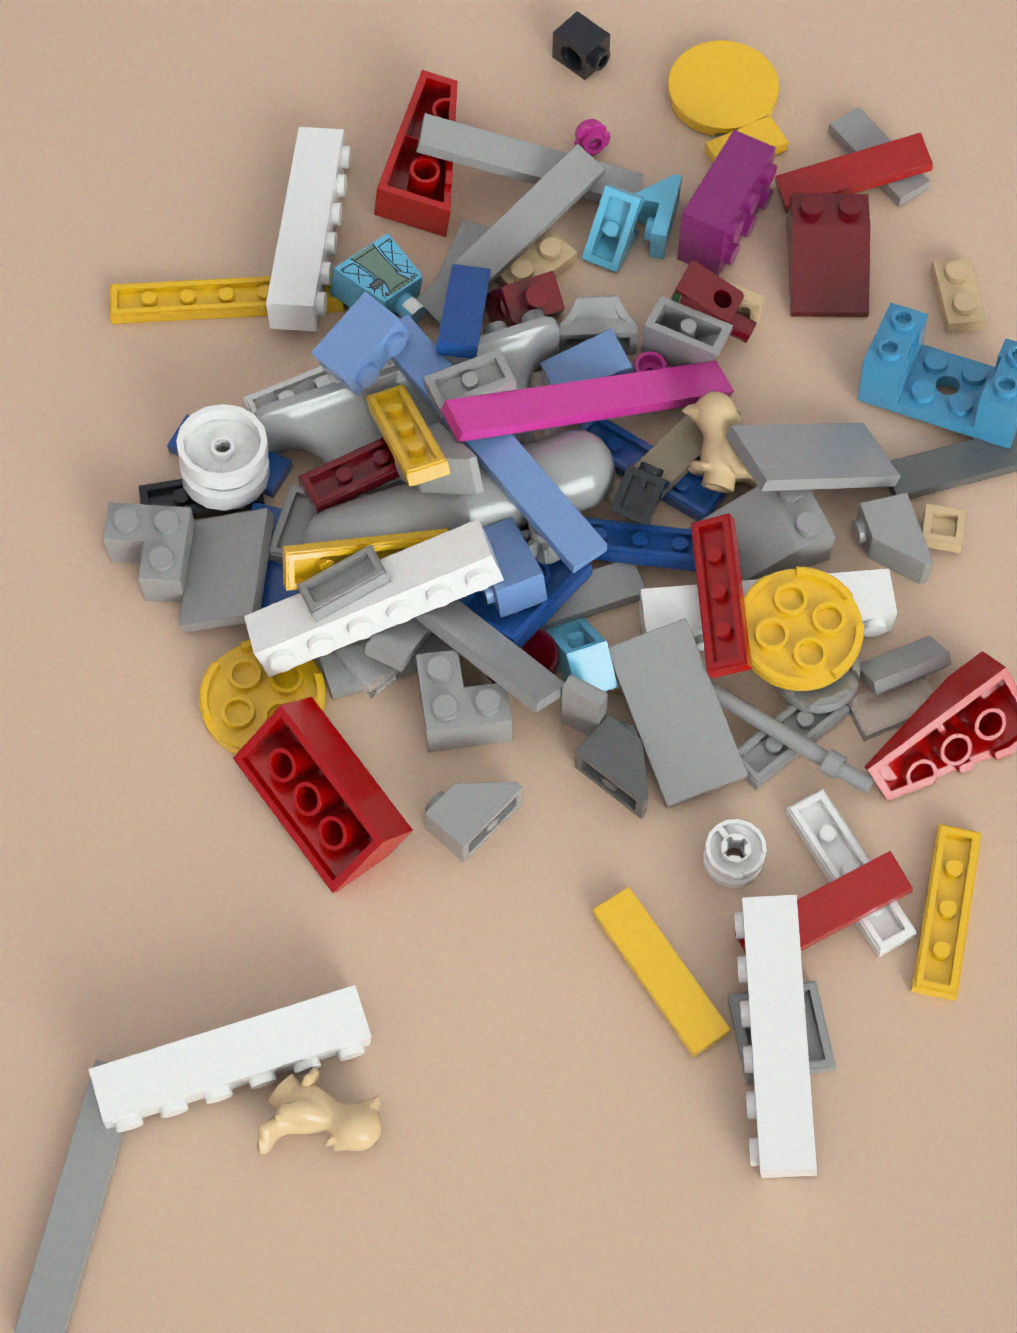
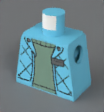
[330,234,426,323]

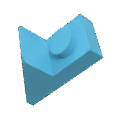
[634,174,682,259]
[582,184,645,272]

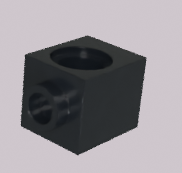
[552,11,610,80]

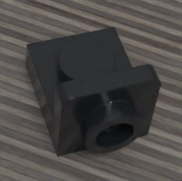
[609,461,670,527]

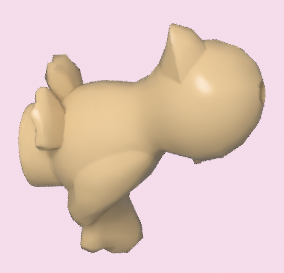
[682,392,758,493]
[256,1067,382,1155]

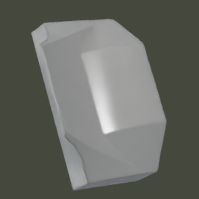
[558,296,638,355]

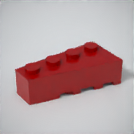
[374,70,458,237]

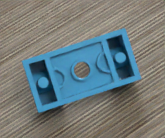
[858,302,1017,449]

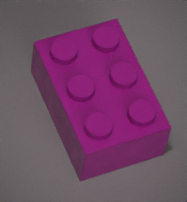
[677,130,777,276]

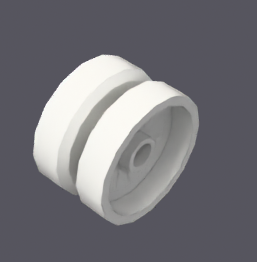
[176,404,270,511]

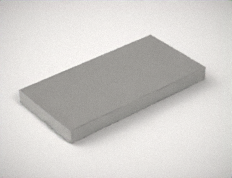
[726,423,901,491]
[608,618,748,808]

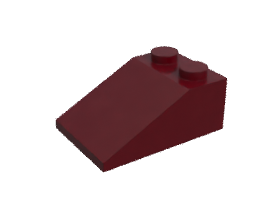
[786,193,870,317]

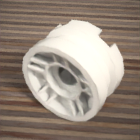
[703,819,767,888]

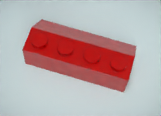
[233,696,413,893]

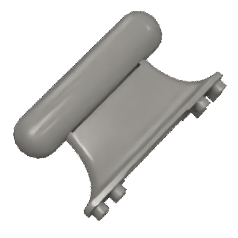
[254,309,616,544]

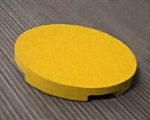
[668,40,779,136]
[744,566,864,691]
[199,640,327,754]

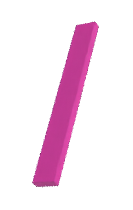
[441,361,734,442]

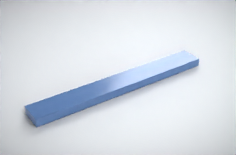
[390,314,607,573]

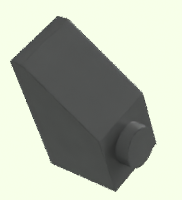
[575,715,649,819]

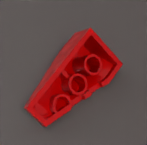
[864,651,1017,801]

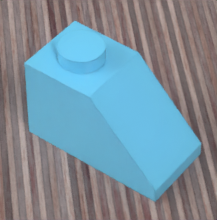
[545,617,618,692]

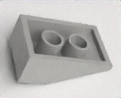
[687,486,836,581]

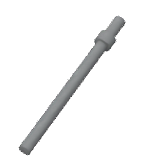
[711,680,875,794]

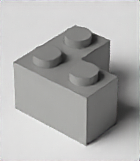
[103,502,195,603]
[416,650,512,752]

